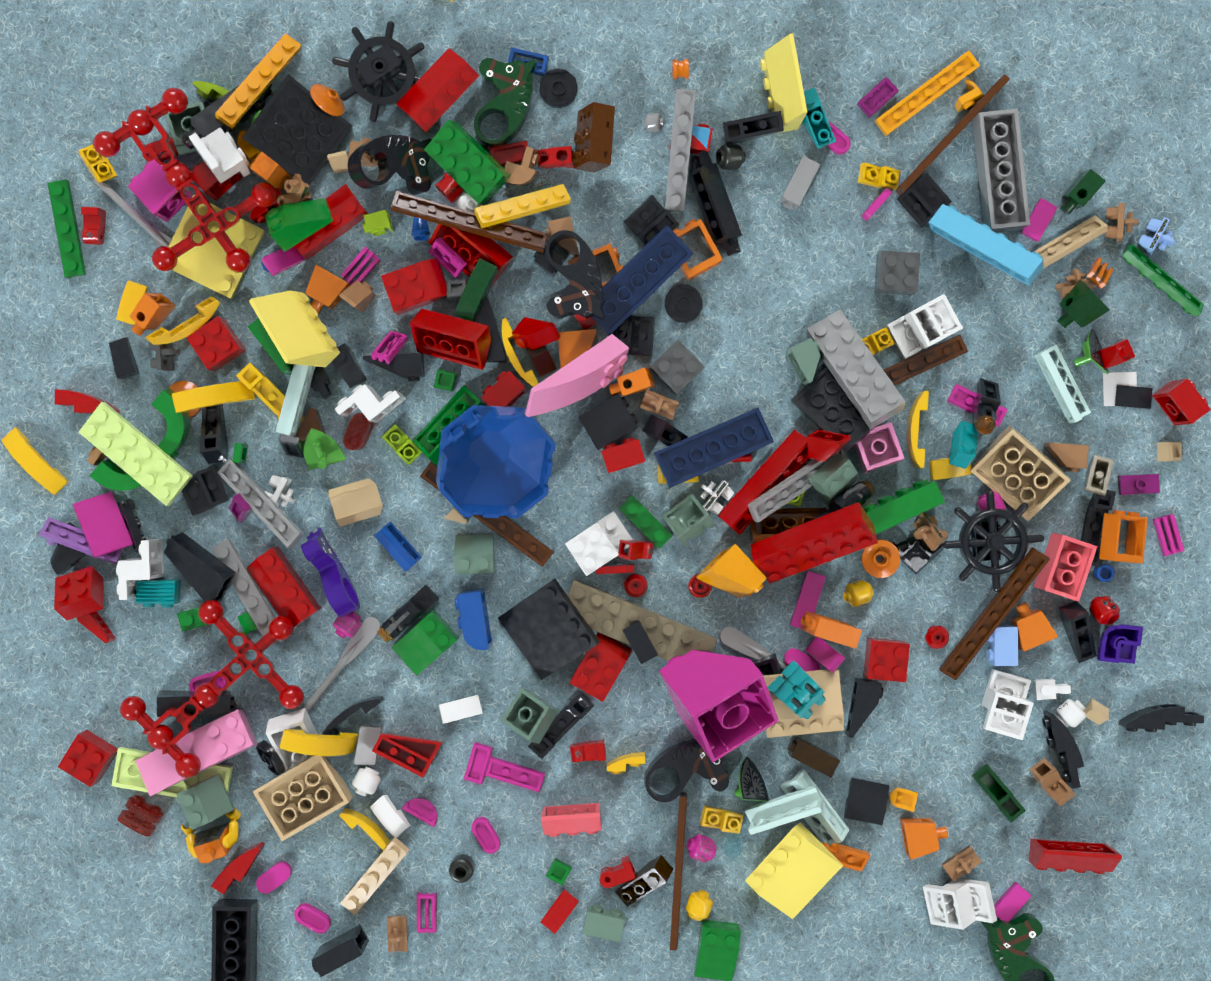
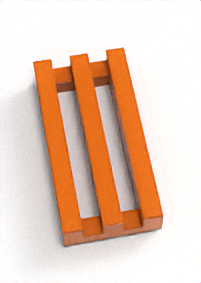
[1087,257,1113,289]

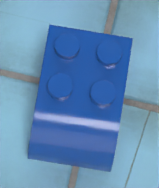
[455,588,492,650]

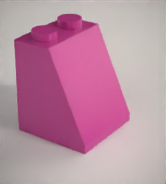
[128,159,193,222]

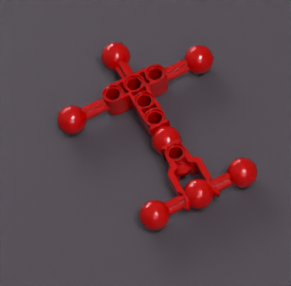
[93,87,277,273]
[120,600,304,778]

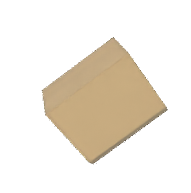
[1084,699,1109,725]

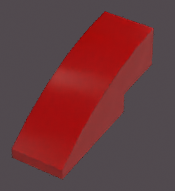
[55,389,120,414]
[210,842,265,895]

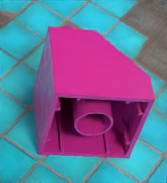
[659,650,779,763]

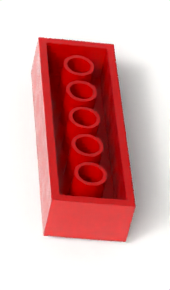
[751,502,878,584]

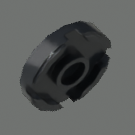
[540,68,578,108]
[664,284,703,323]
[256,740,285,776]

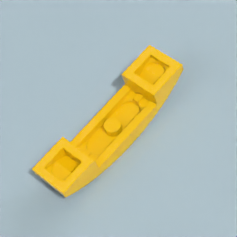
[145,296,220,345]
[502,318,539,387]
[236,362,305,423]
[172,381,255,413]
[906,391,929,468]
[2,427,69,495]
[279,729,359,756]
[339,808,395,871]

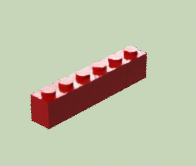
[717,430,809,535]

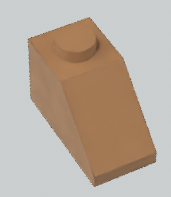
[546,216,579,258]
[339,281,376,313]
[1043,443,1089,472]

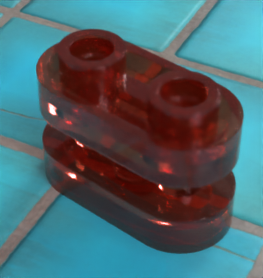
[343,413,374,451]
[117,795,163,837]

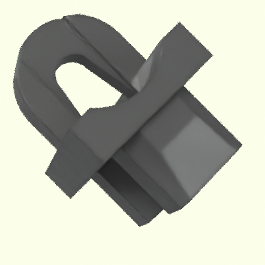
[149,342,180,371]

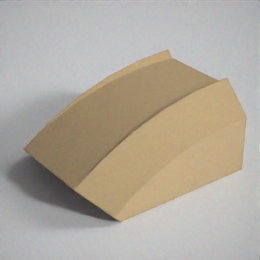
[328,478,383,527]

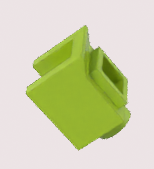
[362,210,394,237]

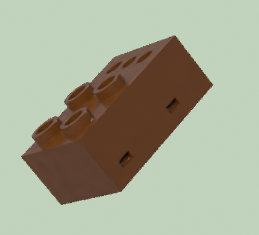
[572,102,615,173]

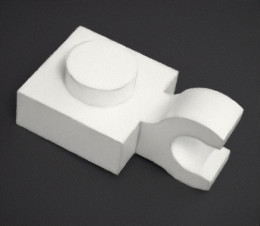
[1034,679,1071,700]

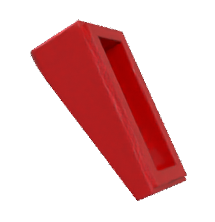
[77,611,116,643]

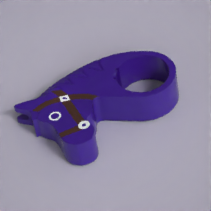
[301,527,360,617]

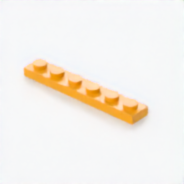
[215,33,302,128]
[874,51,980,137]

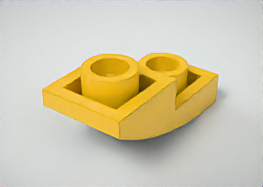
[78,145,117,183]
[857,162,900,190]
[116,280,148,325]
[862,327,895,355]
[929,458,972,480]
[607,752,645,774]
[700,805,744,834]

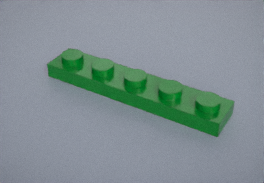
[47,180,86,278]
[1122,243,1204,318]

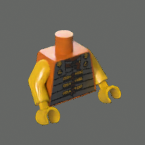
[181,807,241,863]

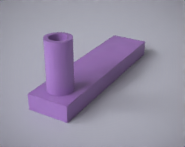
[39,517,124,565]

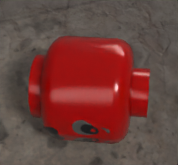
[1089,596,1120,625]

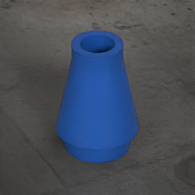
[411,217,431,241]

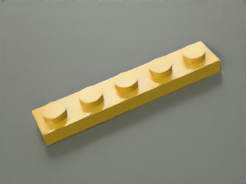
[474,184,571,228]

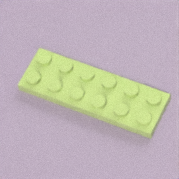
[79,402,193,506]
[111,747,233,798]

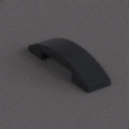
[1081,490,1116,567]
[528,692,595,760]
[322,696,384,735]

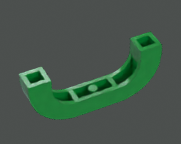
[89,388,190,491]

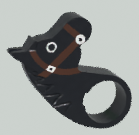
[348,135,431,195]
[545,230,605,320]
[644,739,729,802]

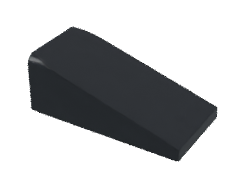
[109,337,140,379]

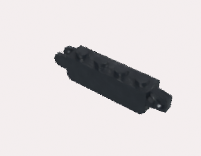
[182,84,272,150]
[689,150,742,256]

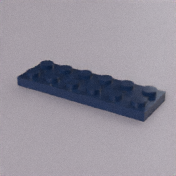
[592,225,694,335]
[653,407,774,489]

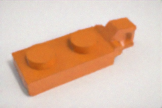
[822,843,871,872]

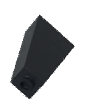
[473,295,507,363]
[164,532,236,602]
[157,690,235,717]

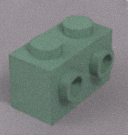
[583,904,625,942]

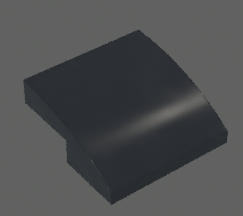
[897,173,952,228]
[623,195,679,245]
[613,315,655,356]
[182,465,229,516]
[844,778,889,825]

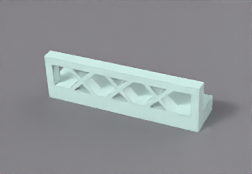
[1034,345,1091,423]
[276,364,315,437]
[780,769,849,845]
[745,785,824,835]

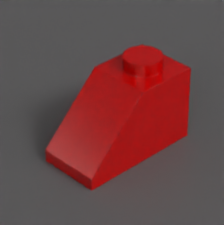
[512,317,560,350]
[1097,338,1135,369]
[807,429,851,462]

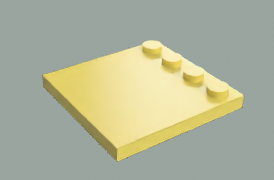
[168,195,265,299]

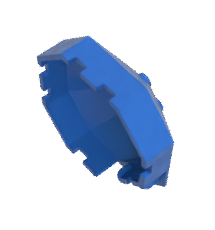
[436,405,556,519]

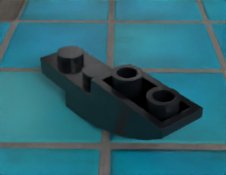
[1119,704,1204,732]
[1042,711,1084,789]

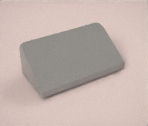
[354,724,382,765]

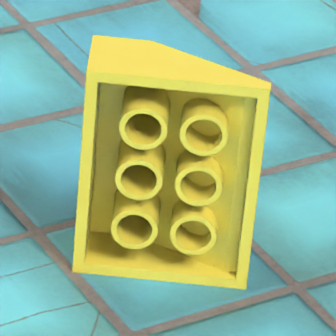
[760,34,807,133]
[249,290,340,367]
[745,822,843,919]

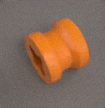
[672,59,689,79]

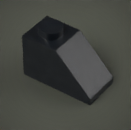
[332,343,367,388]
[642,415,688,447]

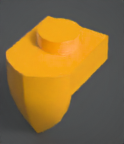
[955,79,984,112]
[237,131,259,162]
[889,787,918,812]

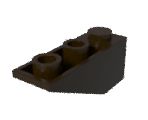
[615,855,673,907]

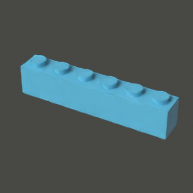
[929,204,1044,286]

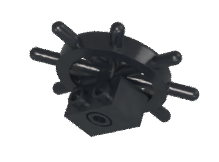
[332,21,425,122]
[943,491,1044,592]

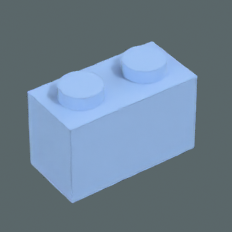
[986,625,1018,666]

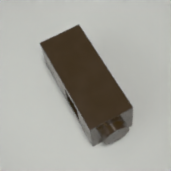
[787,736,840,778]

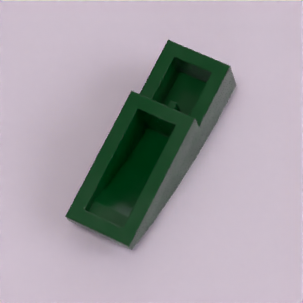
[454,258,498,322]
[972,764,1026,823]

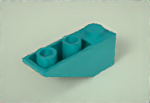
[802,87,836,149]

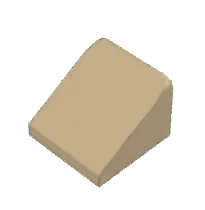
[327,151,349,173]
[1157,442,1182,461]
[444,508,469,524]

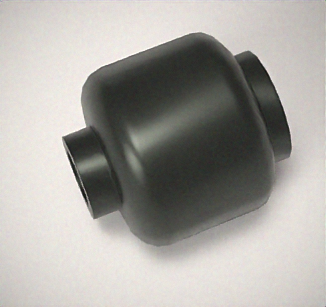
[716,144,746,170]
[449,854,475,883]

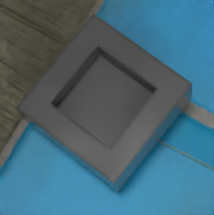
[447,279,467,301]

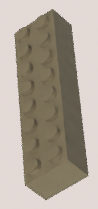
[567,578,717,661]

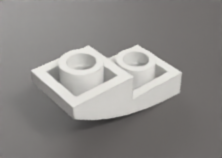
[439,695,483,724]
[370,795,411,838]

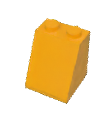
[696,544,767,598]

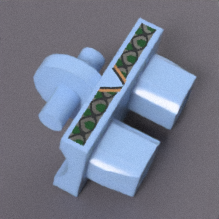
[1137,217,1175,257]

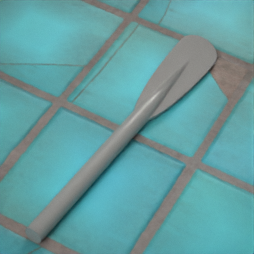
[93,179,172,247]
[303,617,381,713]
[720,627,787,671]

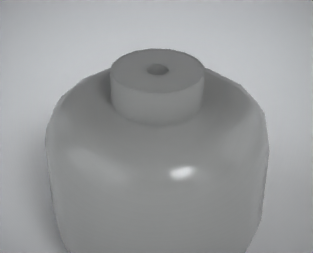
[644,113,664,132]

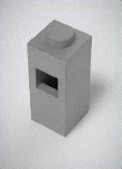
[780,156,820,210]

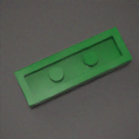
[619,495,673,549]

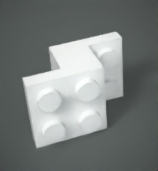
[189,128,250,183]
[886,294,963,359]
[335,385,406,423]
[565,511,633,576]
[116,539,164,600]
[981,669,1034,740]
[923,878,997,930]

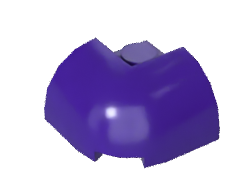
[1097,624,1143,664]

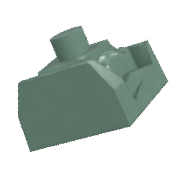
[662,493,715,546]

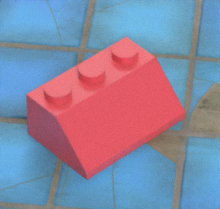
[1034,533,1097,602]
[541,803,602,837]

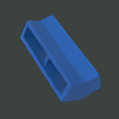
[374,522,422,572]

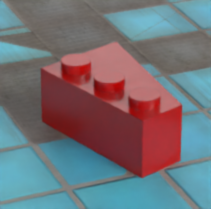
[372,732,443,778]

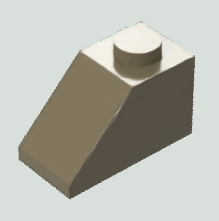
[1085,455,1114,496]

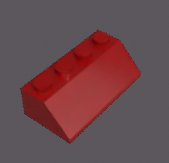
[396,48,479,133]
[295,184,368,260]
[428,224,513,289]
[410,309,491,370]
[246,546,322,628]
[1029,839,1122,874]

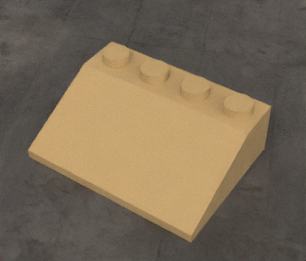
[970,425,1071,521]
[763,668,844,738]
[253,756,353,841]

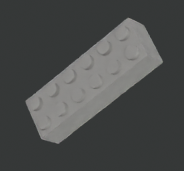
[972,108,1030,233]
[807,309,906,429]

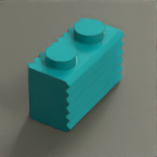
[949,421,979,469]
[136,579,181,608]

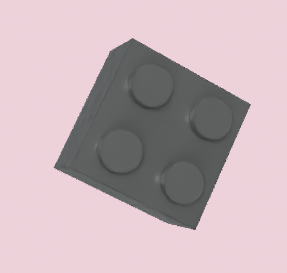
[874,251,920,295]
[649,340,705,395]

